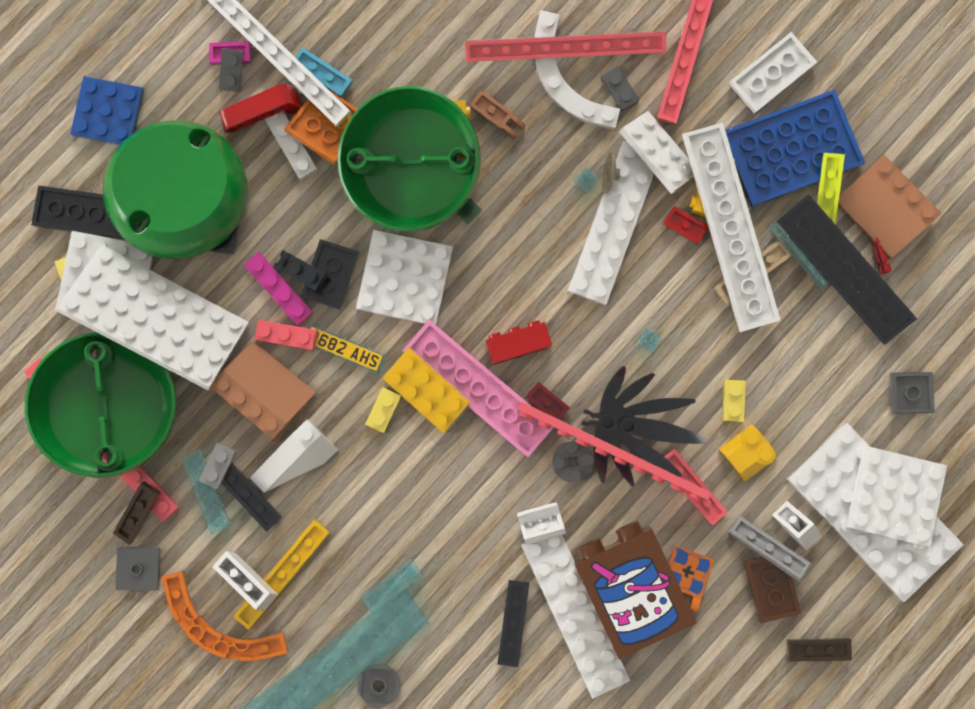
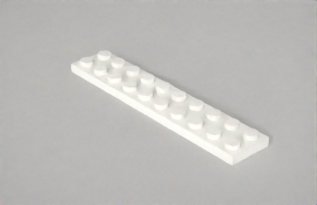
[682,123,781,332]

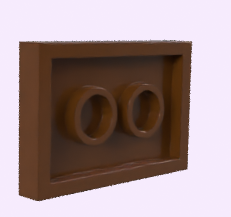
[743,557,801,623]

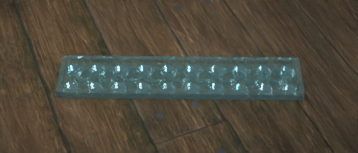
[240,588,430,709]

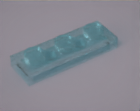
[360,559,423,613]

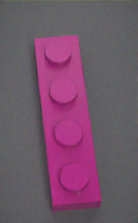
[244,252,313,326]

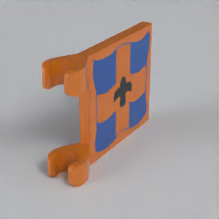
[669,545,714,613]

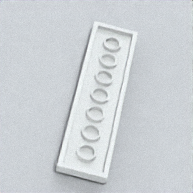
[567,140,654,306]
[521,535,630,699]

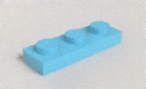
[295,47,353,98]

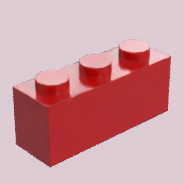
[486,320,552,365]

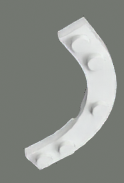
[535,10,620,130]

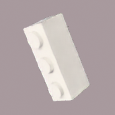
[213,551,278,611]

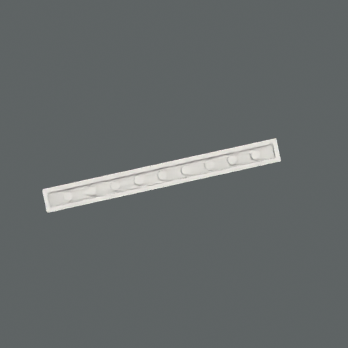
[207,0,352,127]

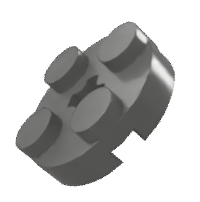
[553,441,594,482]
[358,664,400,708]

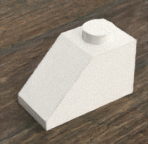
[772,501,822,551]

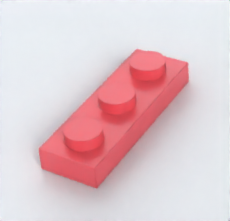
[254,320,318,351]

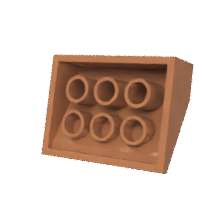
[838,155,941,259]
[211,341,316,440]

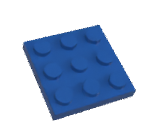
[70,76,144,145]

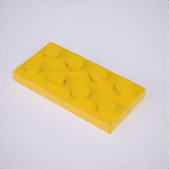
[382,347,471,433]

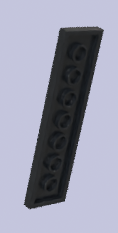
[777,194,917,345]

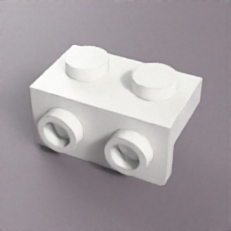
[517,502,566,545]

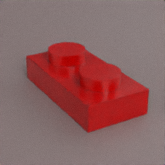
[663,206,709,245]

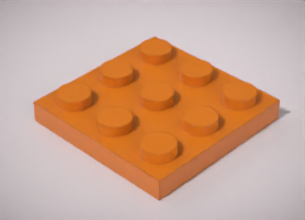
[284,89,357,165]

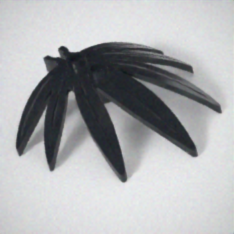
[581,366,708,487]

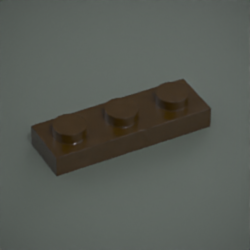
[113,481,161,545]
[786,638,852,662]

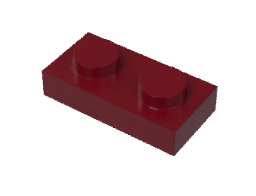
[526,382,570,420]

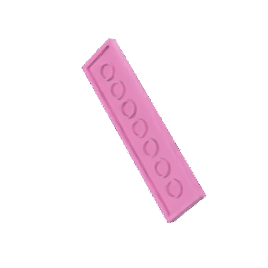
[403,320,553,457]

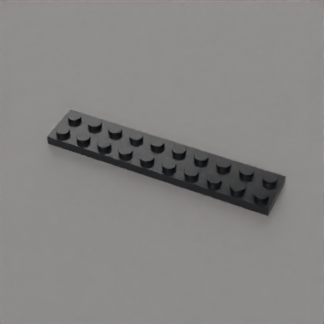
[31,185,239,255]

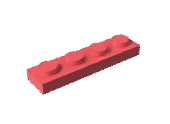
[664,448,728,526]

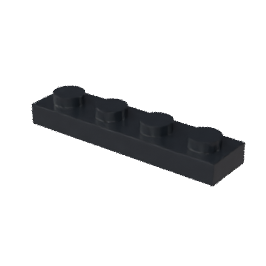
[222,462,282,532]
[497,580,529,667]

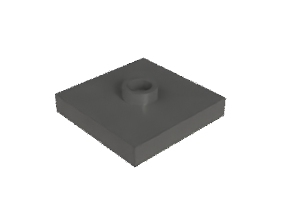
[889,372,935,414]
[115,547,160,590]

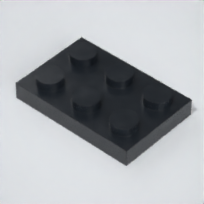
[301,239,359,310]

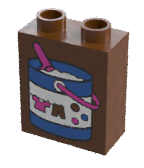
[574,520,697,659]

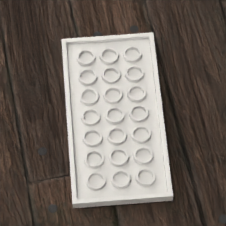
[57,244,249,390]
[787,423,963,602]

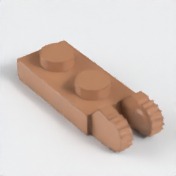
[469,90,526,139]

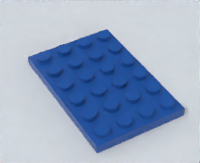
[725,89,865,207]

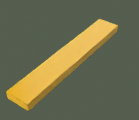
[233,519,331,630]

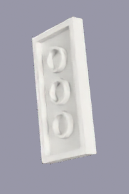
[729,32,817,114]
[619,111,694,194]

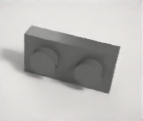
[219,48,244,92]
[600,66,640,112]

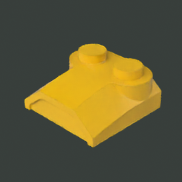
[718,424,777,482]

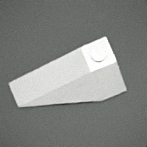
[250,420,338,493]

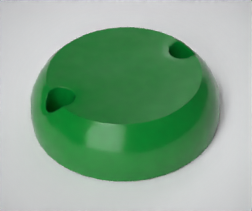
[338,86,481,232]
[103,120,248,259]
[25,332,177,478]

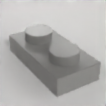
[198,443,237,489]

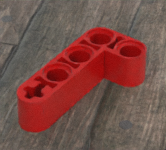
[219,84,303,133]

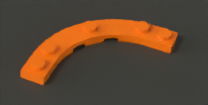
[161,571,288,661]

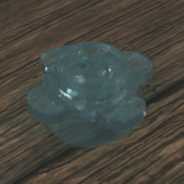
[574,168,599,192]
[637,328,661,352]

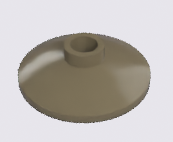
[602,153,620,194]

